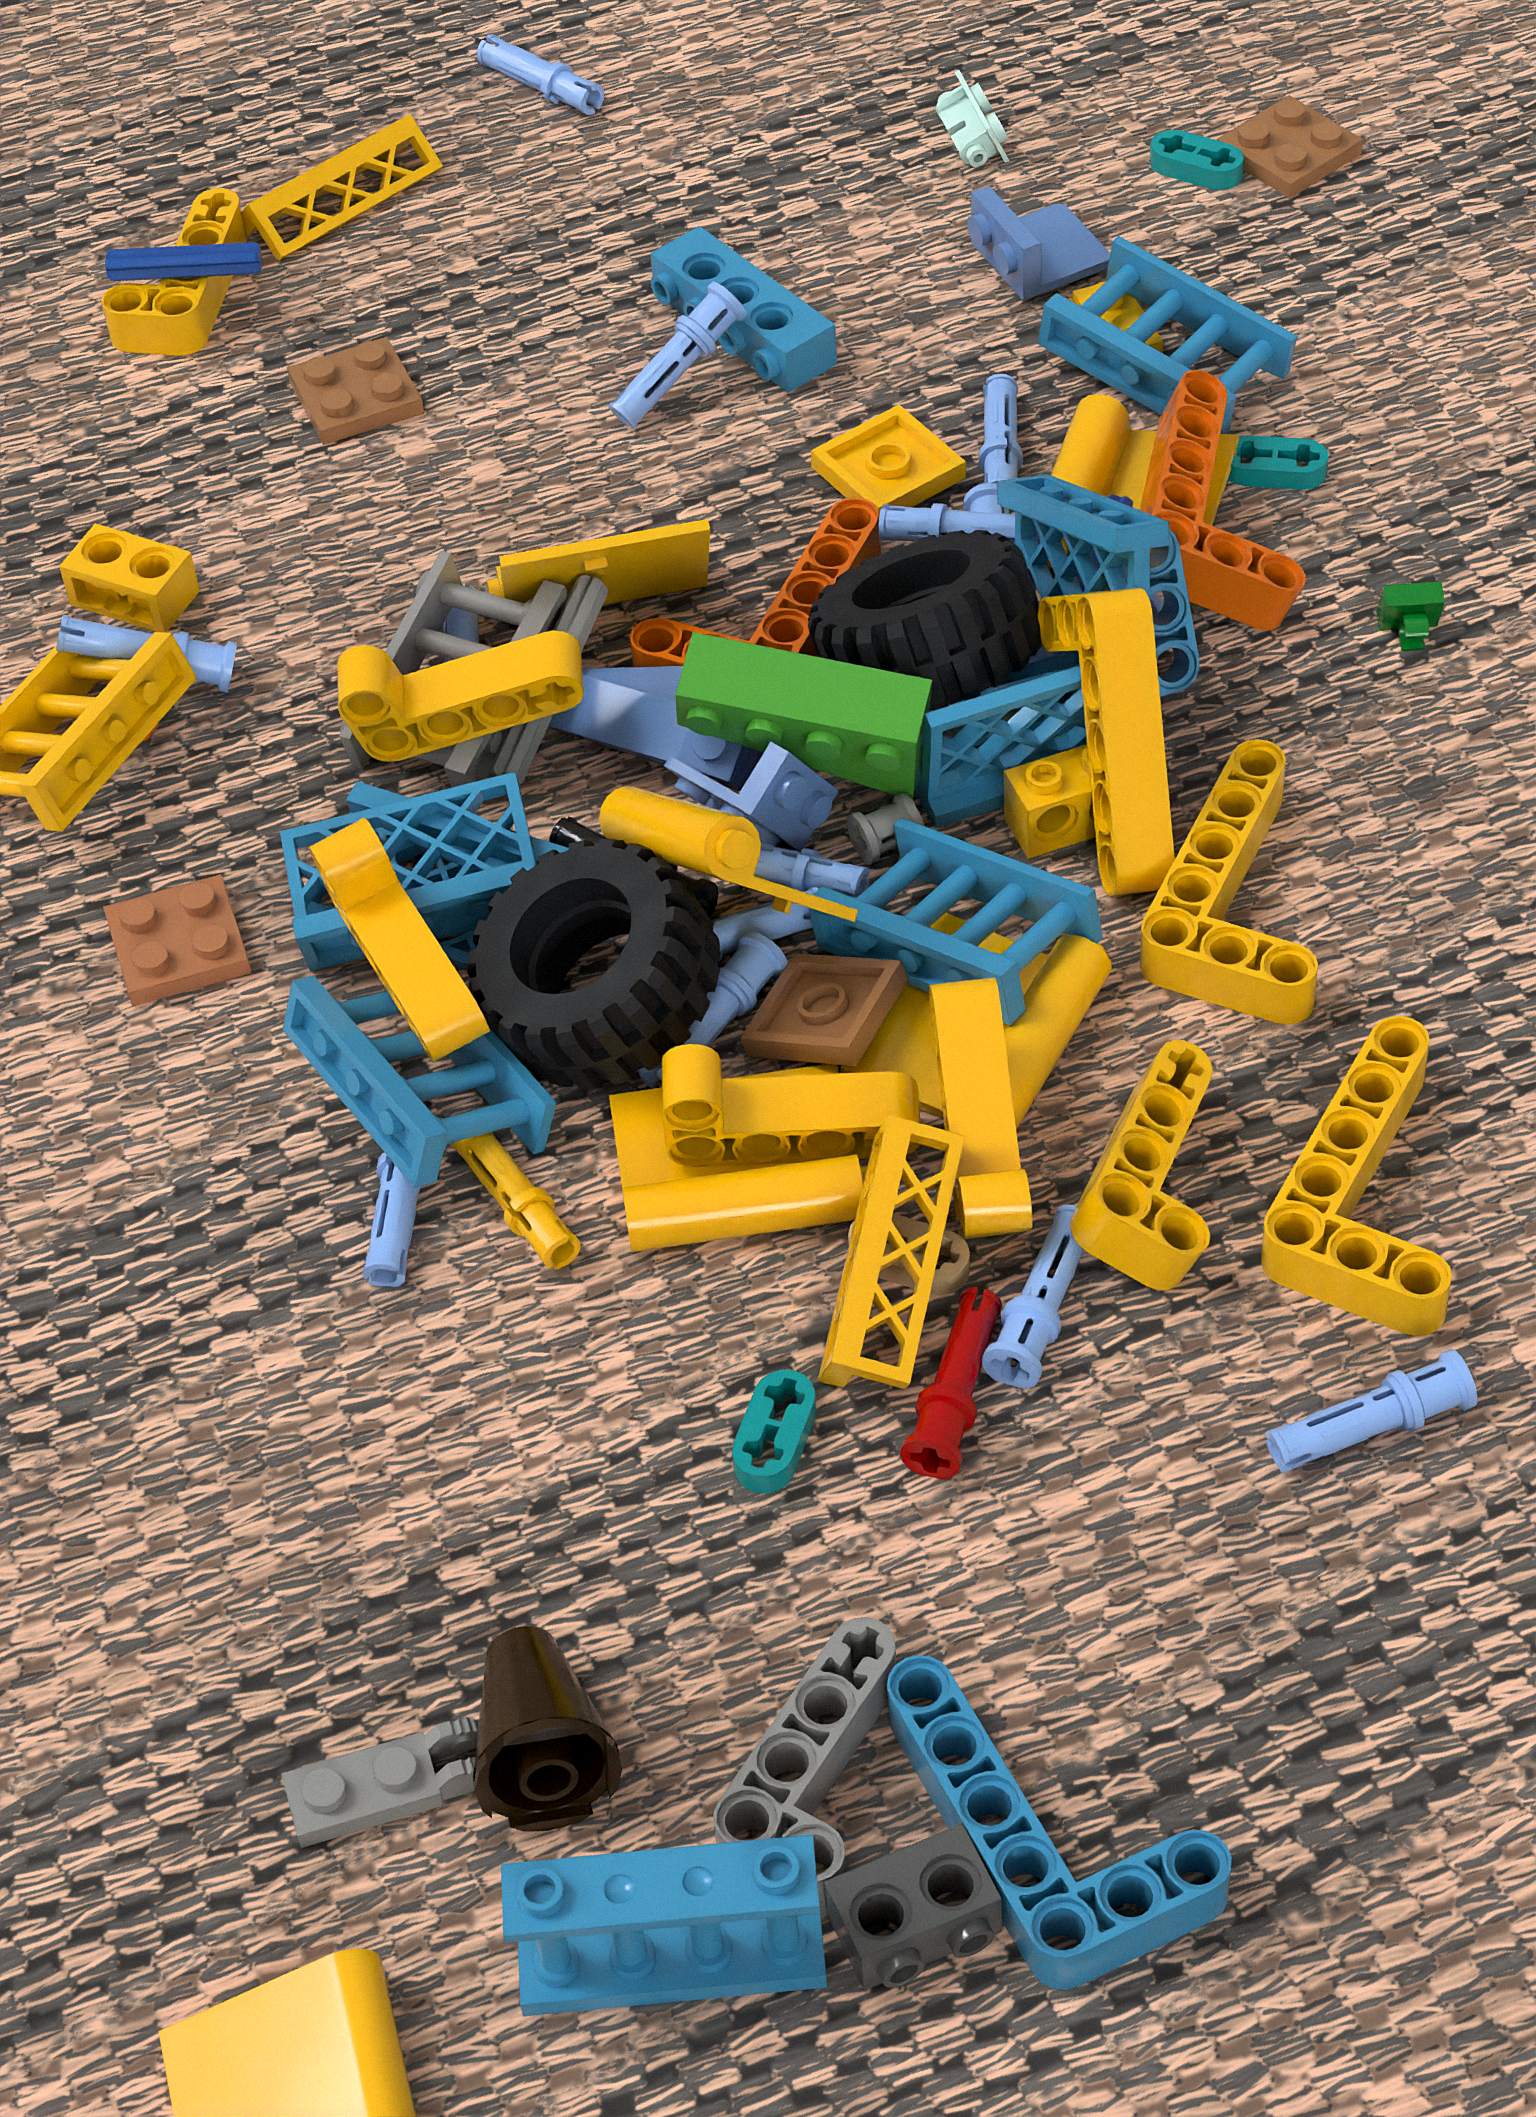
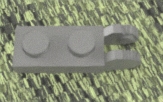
[281,1717,479,1848]

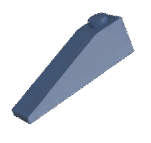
[548,666,763,791]

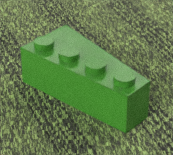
[675,632,932,800]

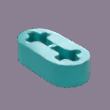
[1150,130,1244,190]
[1228,435,1329,490]
[732,1370,817,1493]

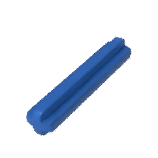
[105,242,263,282]

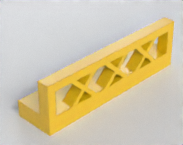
[242,114,443,261]
[817,1114,965,1389]

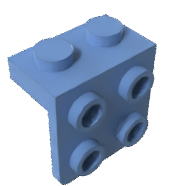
[967,186,1110,301]
[664,742,839,851]

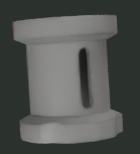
[847,793,924,866]

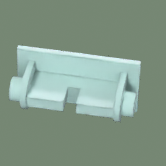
[936,70,1010,167]

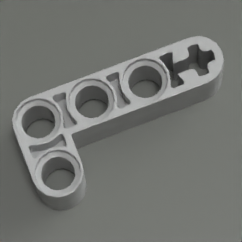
[713,1617,896,1914]

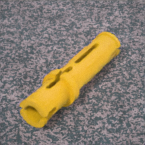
[450,1132,581,1269]

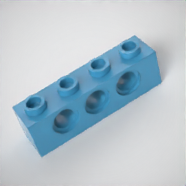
[650,226,837,393]

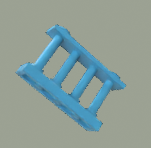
[1038,236,1298,434]
[809,818,1103,1025]
[282,976,557,1188]
[501,1834,827,2016]

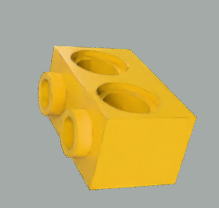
[59,523,200,632]
[1003,744,1096,859]

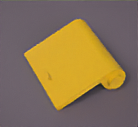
[1047,394,1239,568]
[487,519,710,623]
[599,786,859,922]
[840,913,1112,1130]
[609,1064,868,1252]
[158,1948,417,2117]

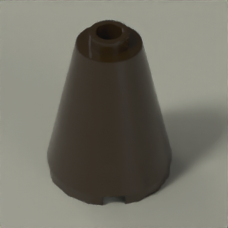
[473,1626,623,1832]

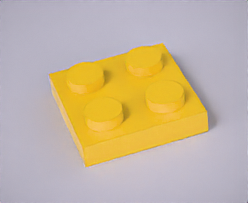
[811,405,966,516]

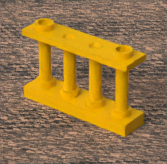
[0,632,197,832]

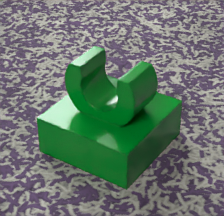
[1376,581,1445,651]

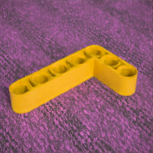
[1037,588,1175,897]
[1140,739,1318,1025]
[1261,1016,1452,1336]

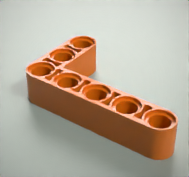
[1140,370,1306,630]
[630,497,881,667]

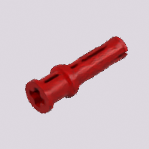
[900,1287,1003,1480]

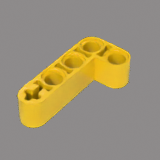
[101,188,247,356]
[337,630,584,762]
[308,817,490,1063]
[929,977,1033,1239]
[1070,1040,1213,1291]
[662,1044,920,1167]

